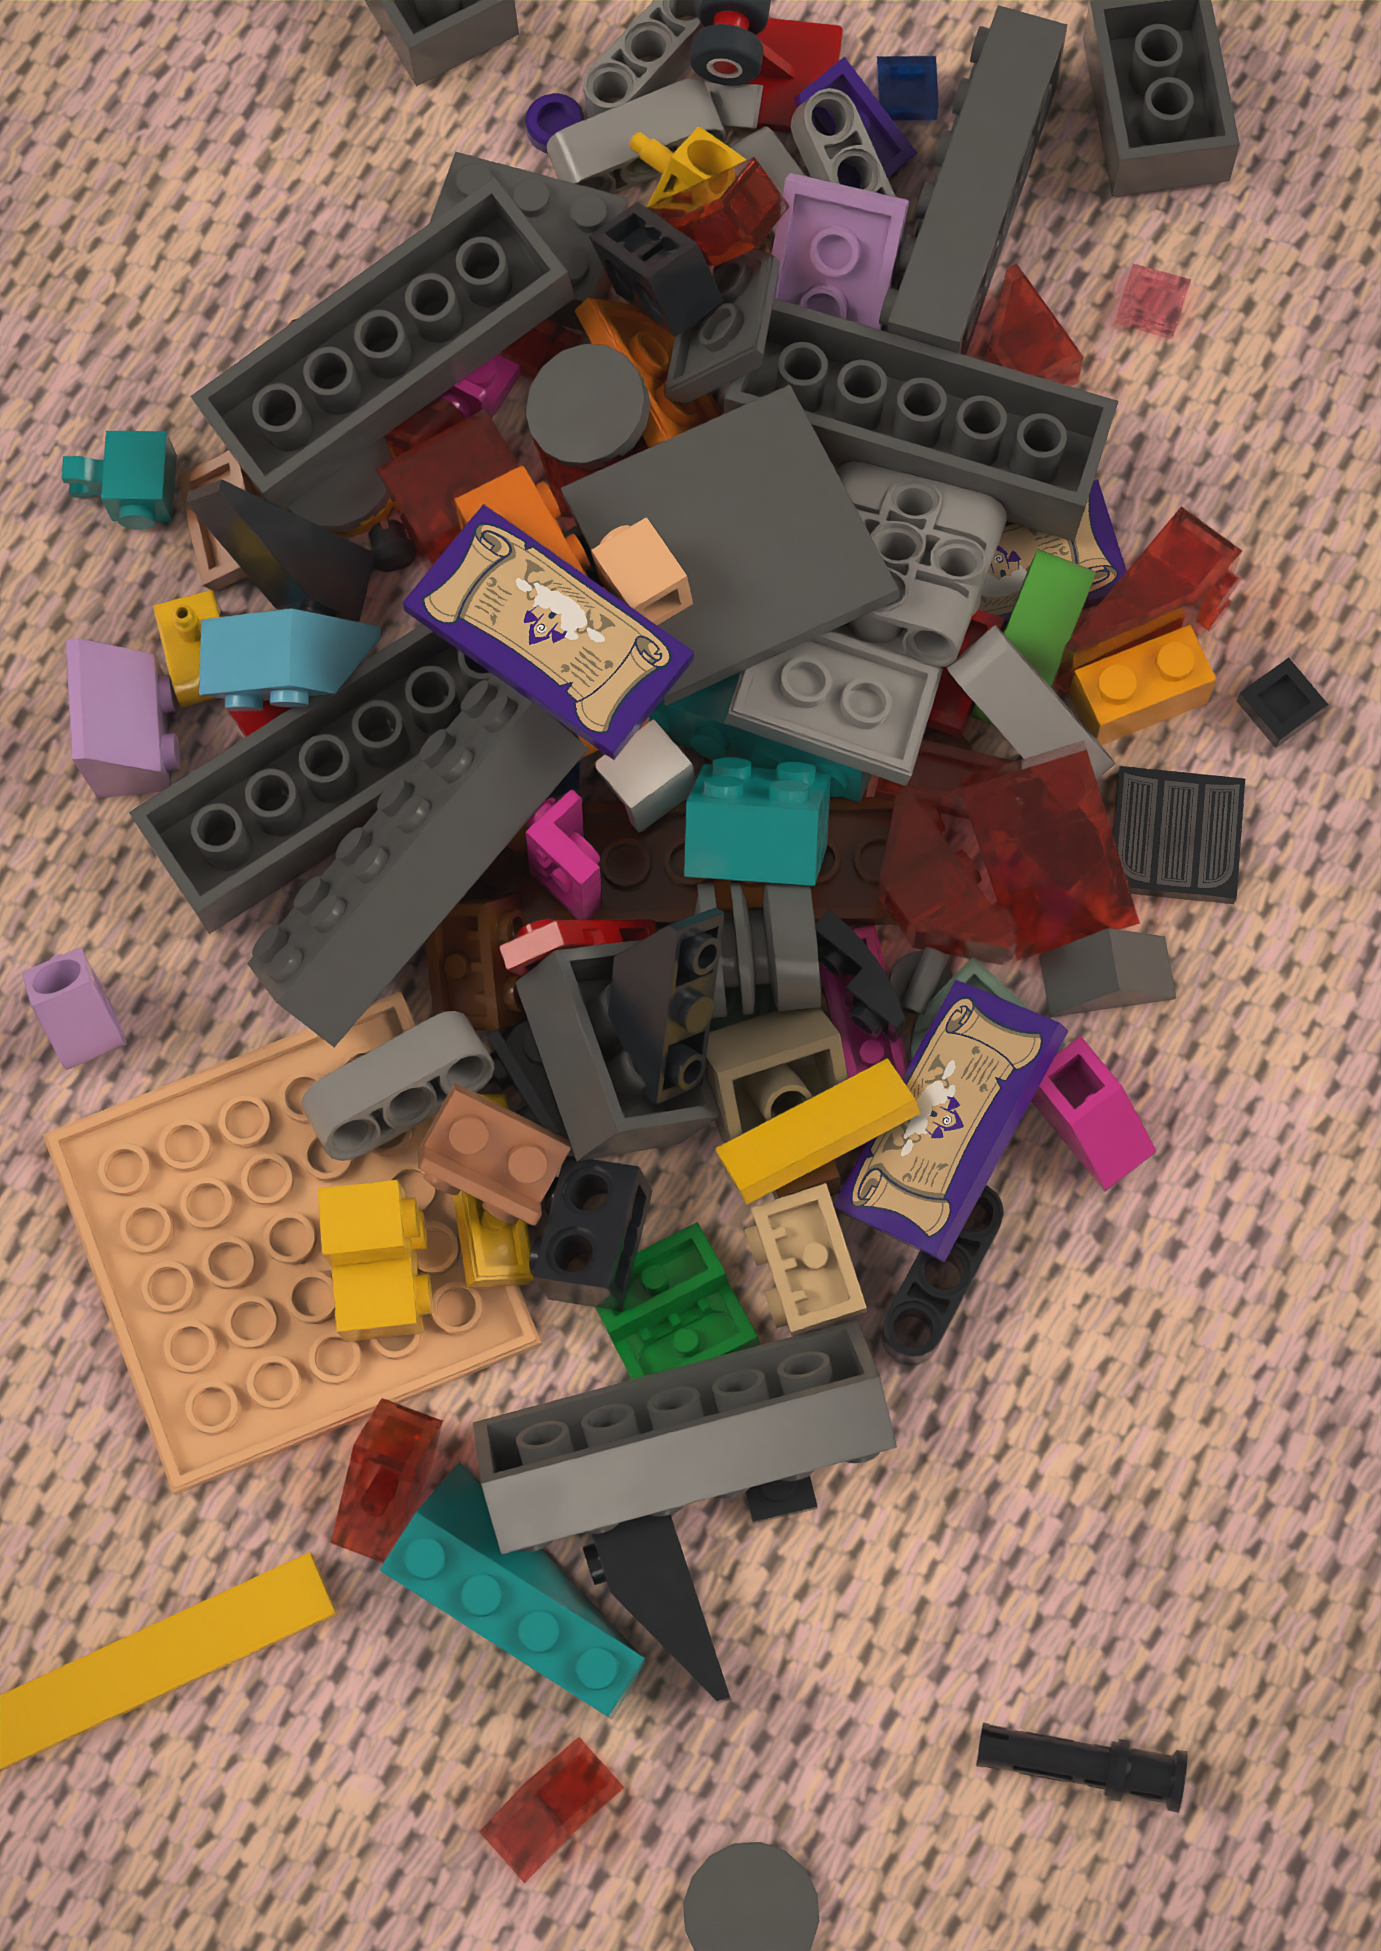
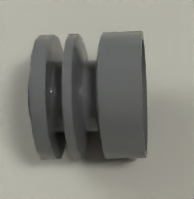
[694,880,821,1018]

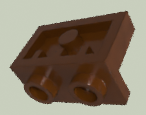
[425,893,528,1031]

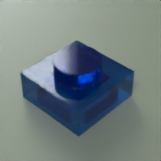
[876,56,939,121]

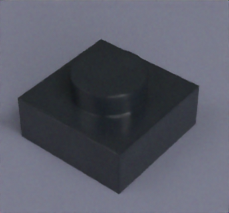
[1236,657,1329,748]
[746,1475,818,1524]

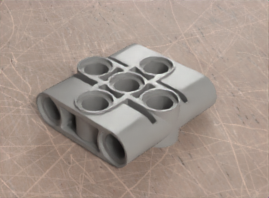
[832,461,1007,667]

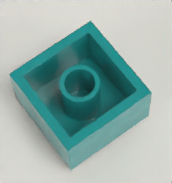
[684,757,831,886]

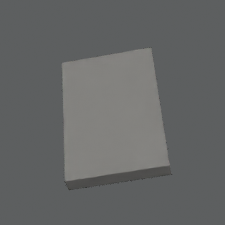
[724,630,943,786]

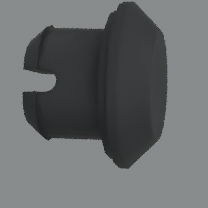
[368,519,420,572]

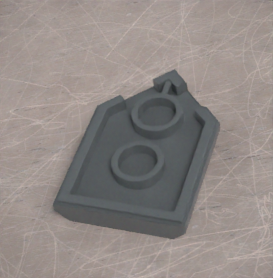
[664,235,780,403]

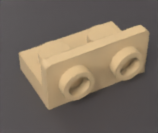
[745,1183,868,1336]

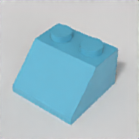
[199,608,381,712]

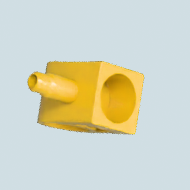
[629,127,747,240]
[153,590,224,708]

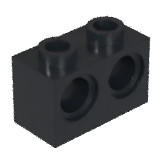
[589,202,724,337]
[529,1156,653,1311]

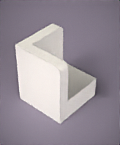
[595,719,696,832]

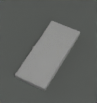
[704,81,763,128]

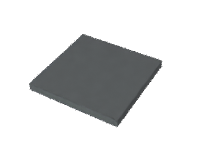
[561,385,900,706]

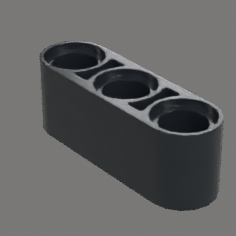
[882,1185,1004,1365]

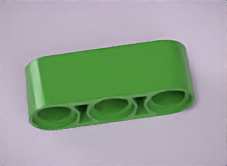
[970,548,1096,726]

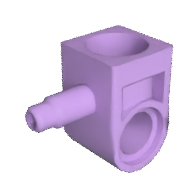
[22,947,127,1070]

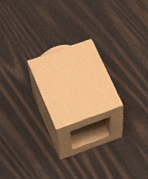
[591,517,693,625]

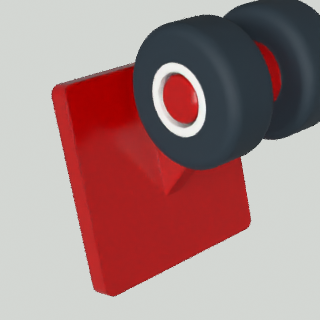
[690,0,843,132]

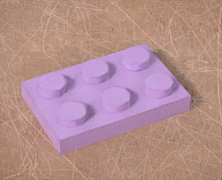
[771,173,910,330]

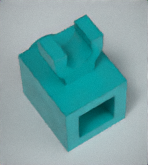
[61,431,177,530]

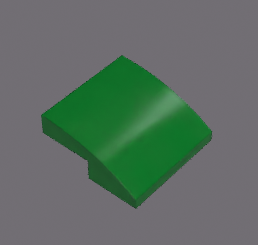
[595,1222,761,1380]

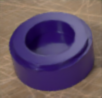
[525,93,584,154]

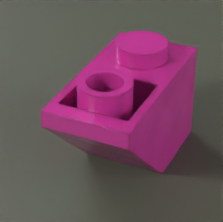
[1031,1036,1156,1192]

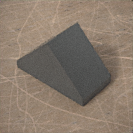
[1039,928,1176,1017]

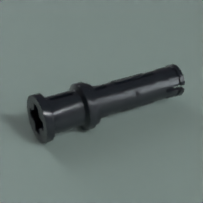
[976,1722,1188,1813]

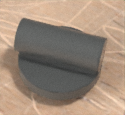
[889,947,953,1015]

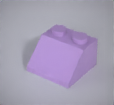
[66,638,181,798]

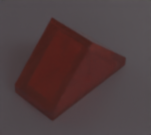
[479,1737,625,1883]

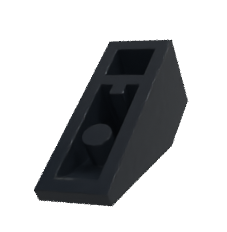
[186,479,376,622]
[583,1514,731,1704]

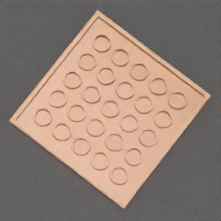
[42,992,542,1495]

